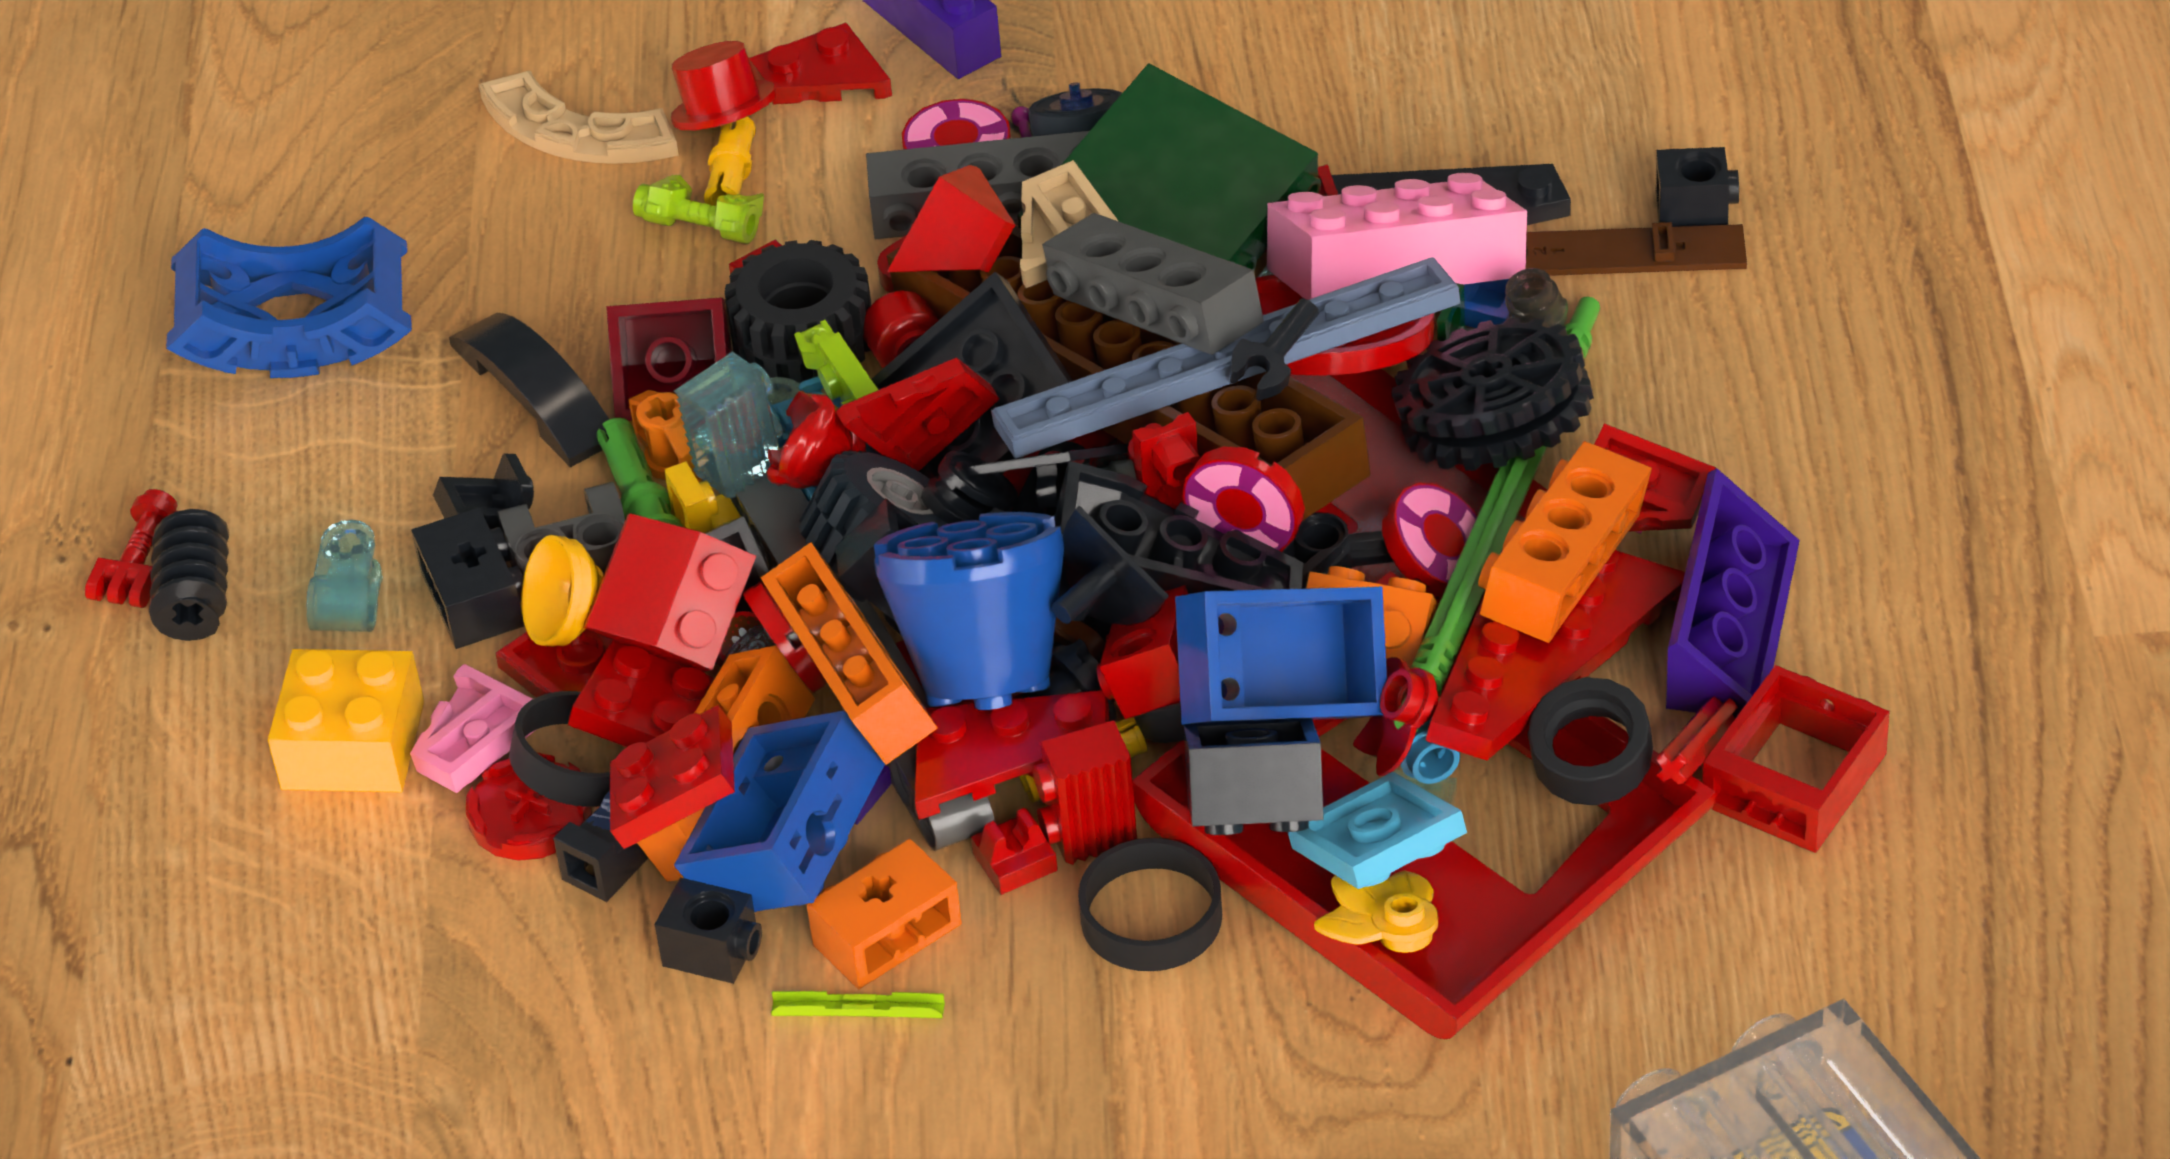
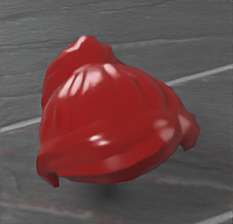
[766,391,866,489]

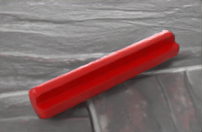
[1656,696,1738,785]

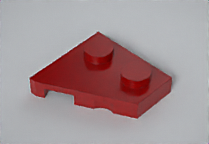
[836,357,999,471]

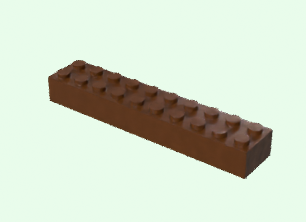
[887,226,1371,520]

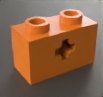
[806,838,962,990]

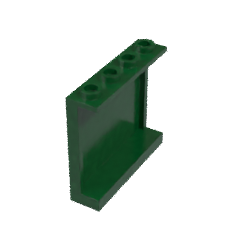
[1017,63,1321,270]

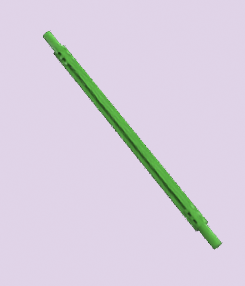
[1394,297,1600,732]

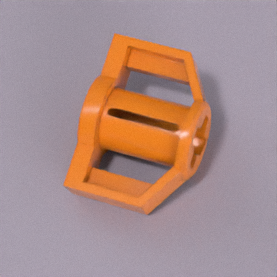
[629,390,706,482]

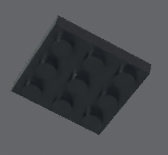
[871,272,1073,479]

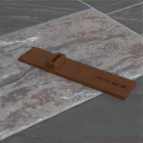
[1525,222,1747,277]

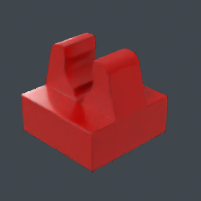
[971,808,1058,895]

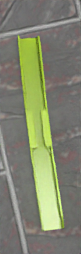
[771,991,945,1019]

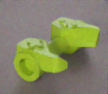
[633,175,764,244]

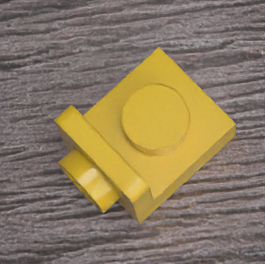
[664,461,741,533]

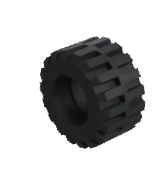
[725,240,871,388]

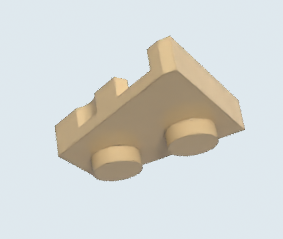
[1020,160,1118,288]

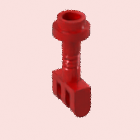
[85,489,178,608]

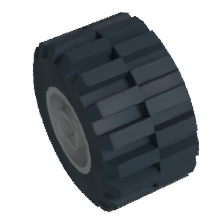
[799,450,948,574]

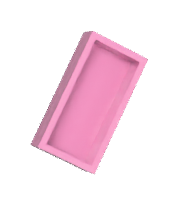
[1267,173,1527,300]

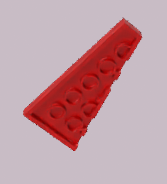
[1425,519,1685,761]

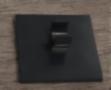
[968,444,1129,509]

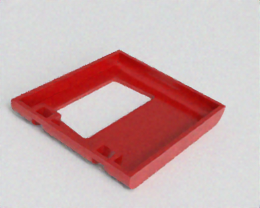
[1132,571,1716,1039]

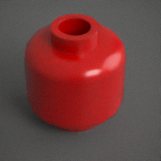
[863,290,939,368]

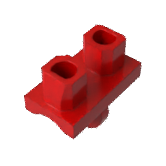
[1128,412,1200,509]

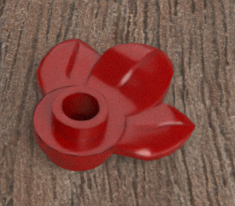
[1353,657,1438,777]

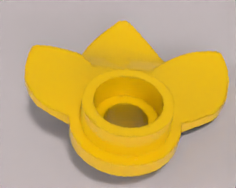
[1314,870,1438,953]

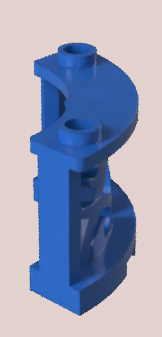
[166,217,412,378]

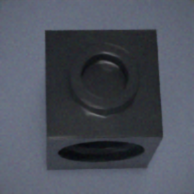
[1655,147,1739,227]
[654,877,762,984]

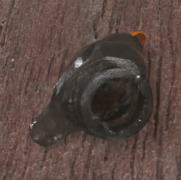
[1505,268,1568,327]

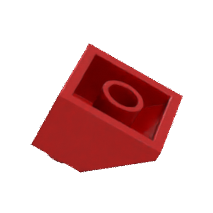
[583,513,756,672]

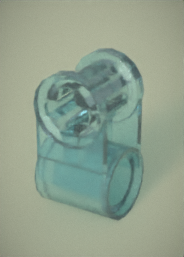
[306,519,383,632]

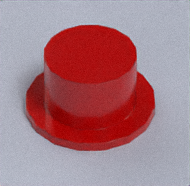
[671,41,776,131]

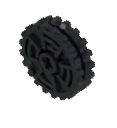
[1391,317,1594,471]

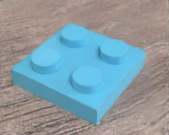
[1288,772,1467,889]

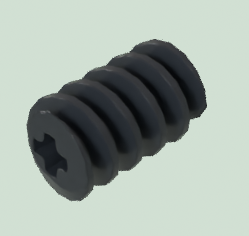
[149,509,229,641]

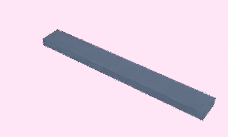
[991,257,1461,459]

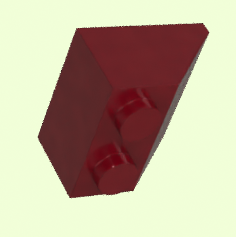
[606,297,732,421]

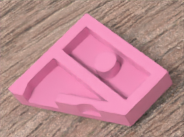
[410,664,536,793]

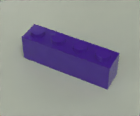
[862,0,1002,79]

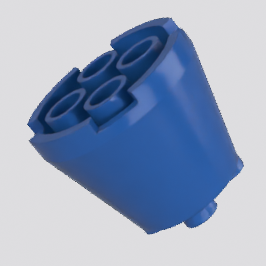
[874,512,1064,710]

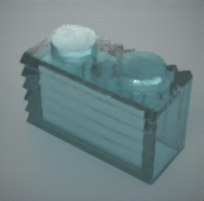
[674,351,783,498]

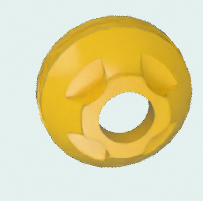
[521,535,603,647]

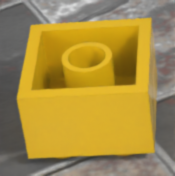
[268,649,425,792]

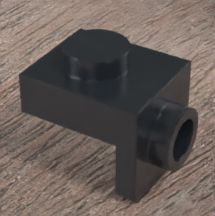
[433,453,534,529]

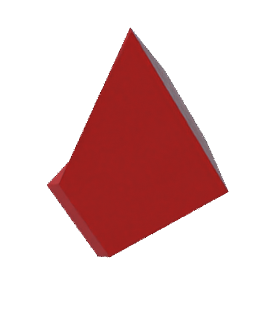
[886,165,1016,273]

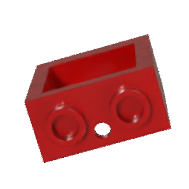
[1702,665,1890,853]

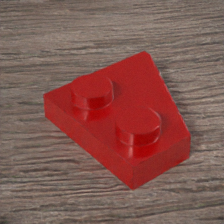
[749,22,892,105]
[1594,423,1716,532]

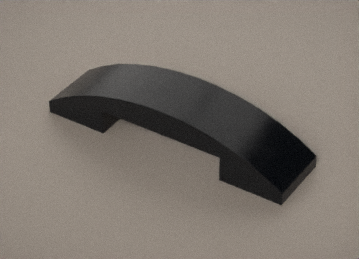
[449,312,609,467]

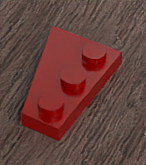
[915,690,1109,820]

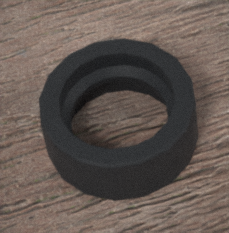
[1527,677,1653,806]

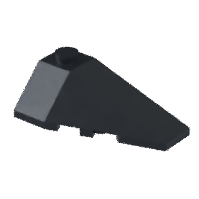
[1054,461,1303,599]

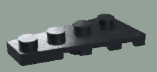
[1332,164,1571,225]

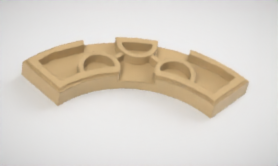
[479,71,679,164]

